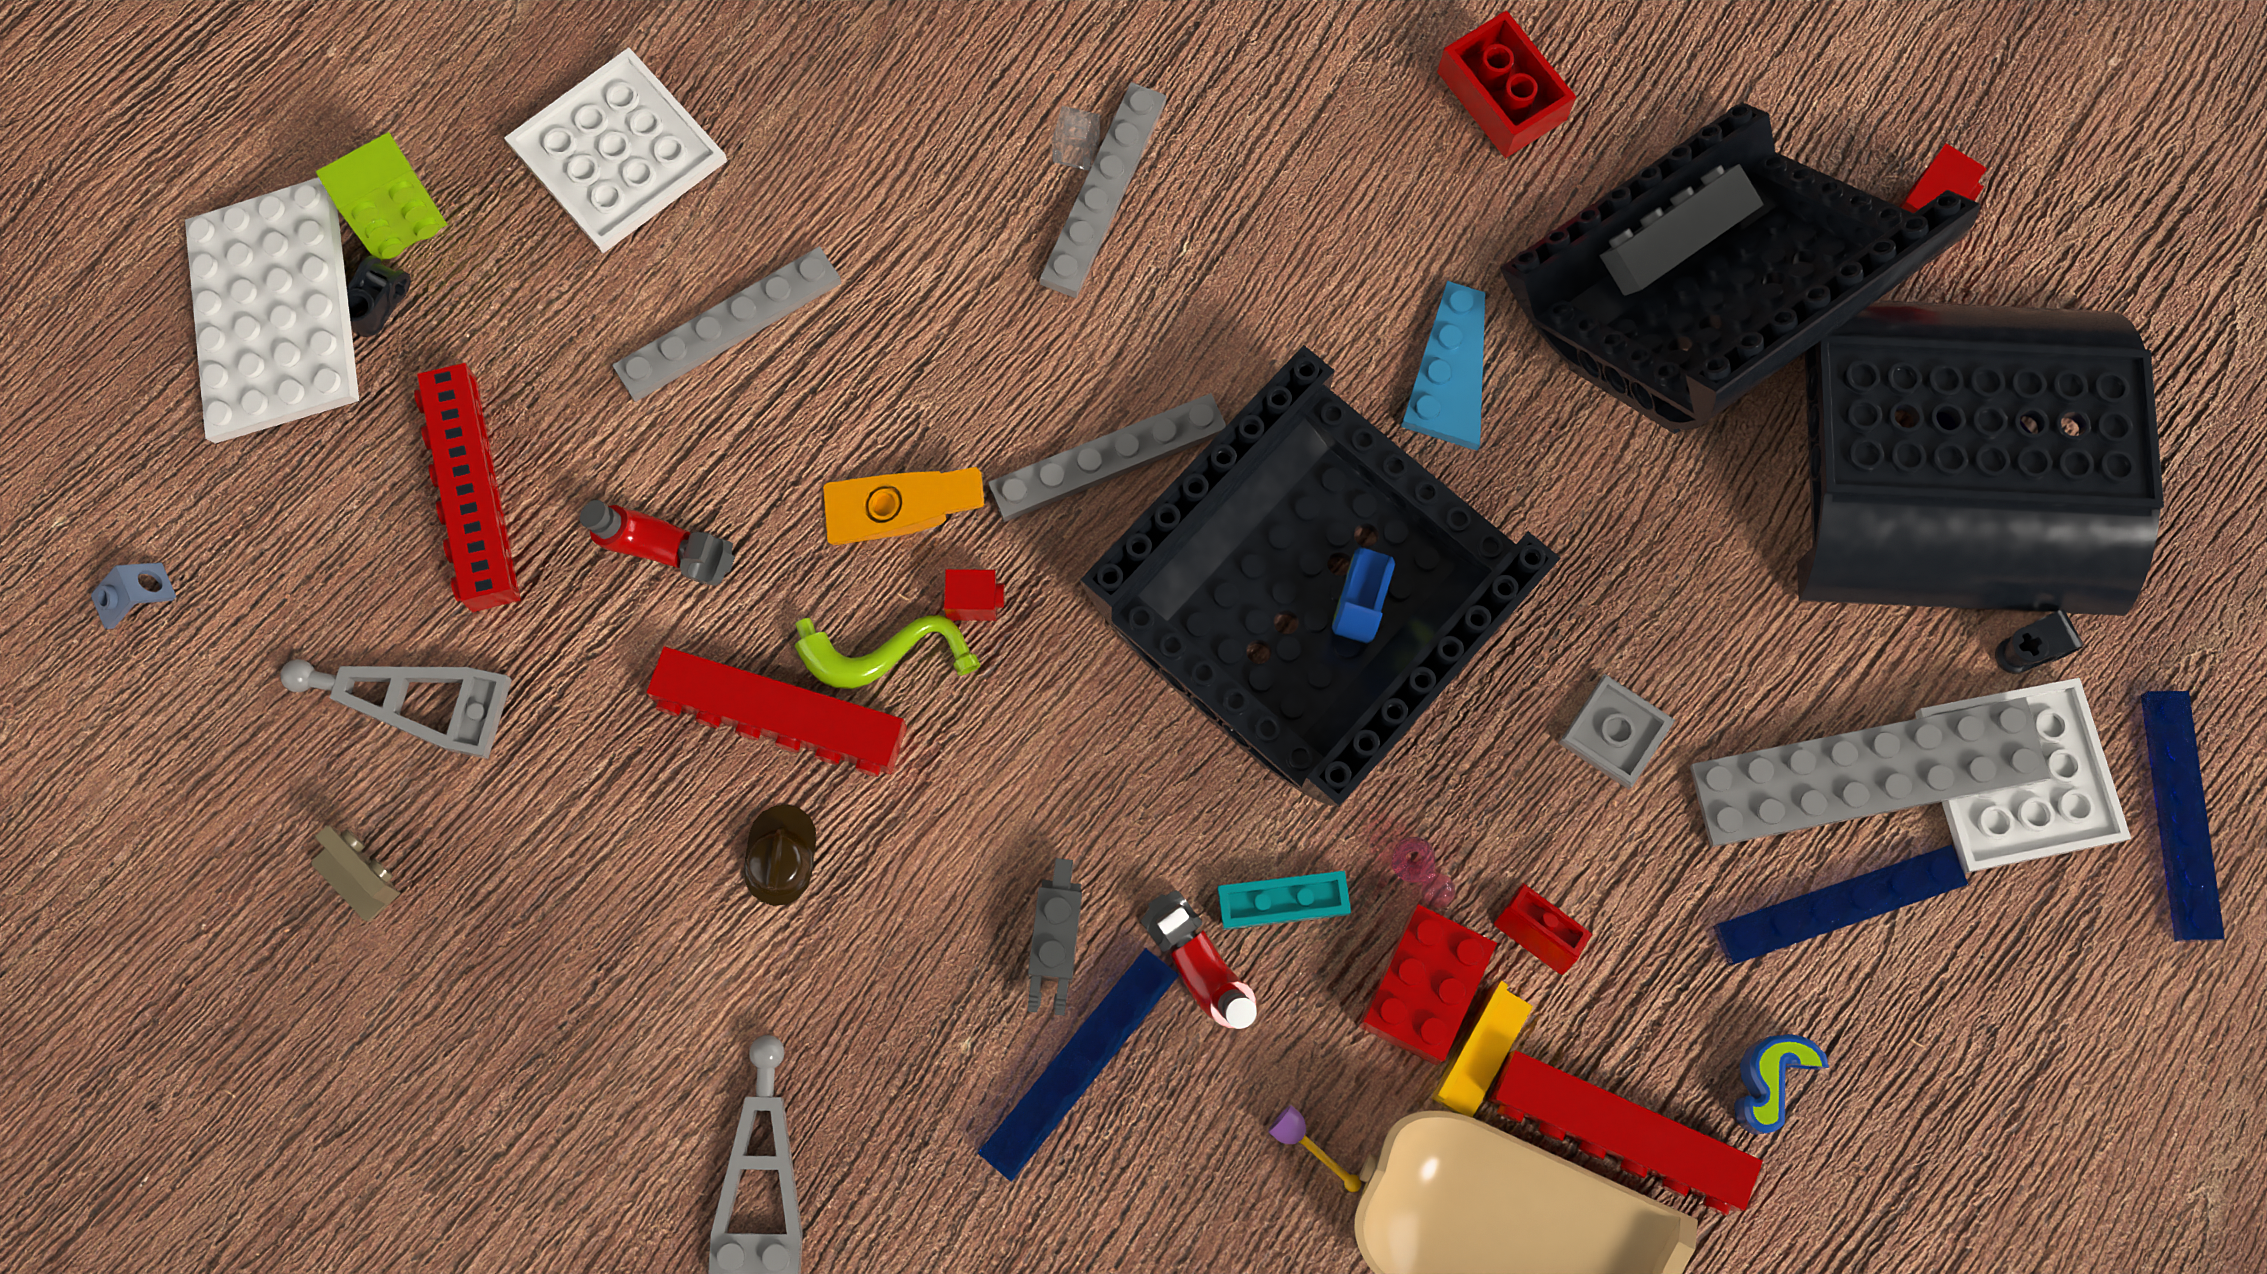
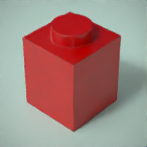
[944,569,1005,621]

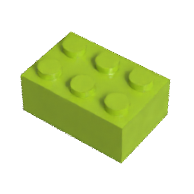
[315,132,448,261]

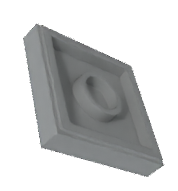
[1558,674,1675,790]

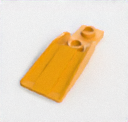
[823,467,984,545]

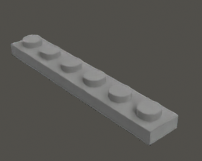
[1040,82,1167,299]
[612,246,842,402]
[988,393,1226,522]

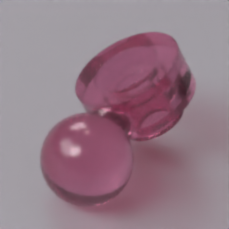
[1392,837,1455,907]

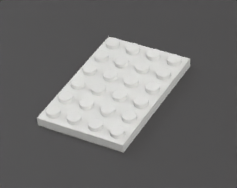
[185,177,359,444]

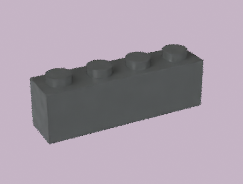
[1599,164,1764,296]

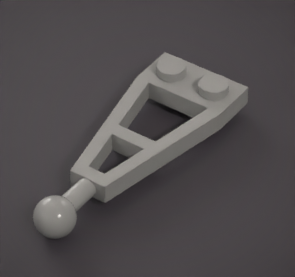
[280,659,512,759]
[708,1035,803,1274]

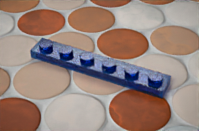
[2140,691,2225,942]
[1713,845,1969,967]
[978,948,1179,1182]

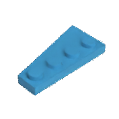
[1401,281,1485,451]

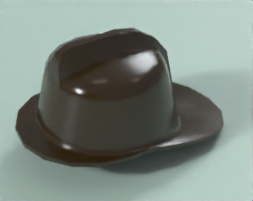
[744,804,816,906]

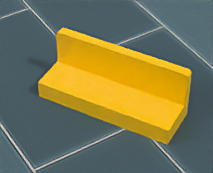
[1431,980,1533,1118]

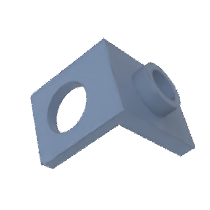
[91,563,176,629]

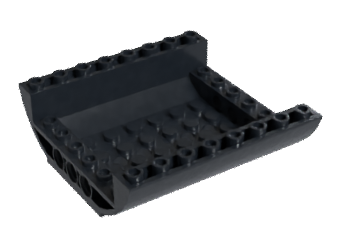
[1500,102,1980,434]
[1797,300,2164,616]
[1080,345,1561,807]

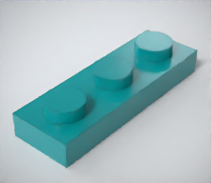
[1217,871,1351,930]

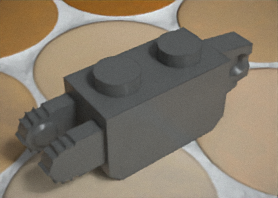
[1028,858,1082,1016]

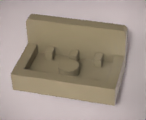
[311,825,401,922]

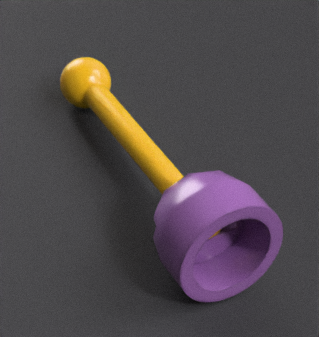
[1268,1105,1362,1192]

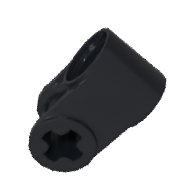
[347,255,411,337]
[1995,609,2085,674]

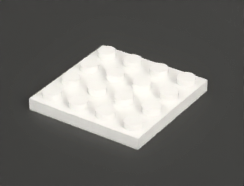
[504,47,727,254]
[1915,678,2131,874]

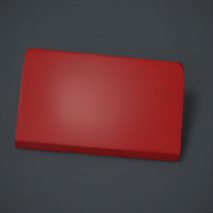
[1494,883,1593,975]

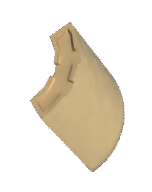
[1354,1111,1698,1274]

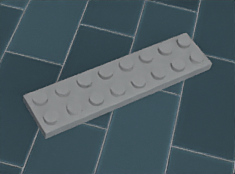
[1690,697,2050,848]

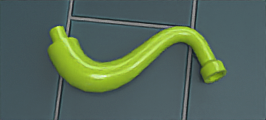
[795,615,980,689]

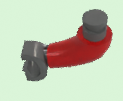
[580,500,735,586]
[1141,890,1257,1029]

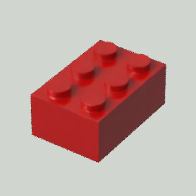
[1437,10,1577,159]
[1358,904,1497,1065]

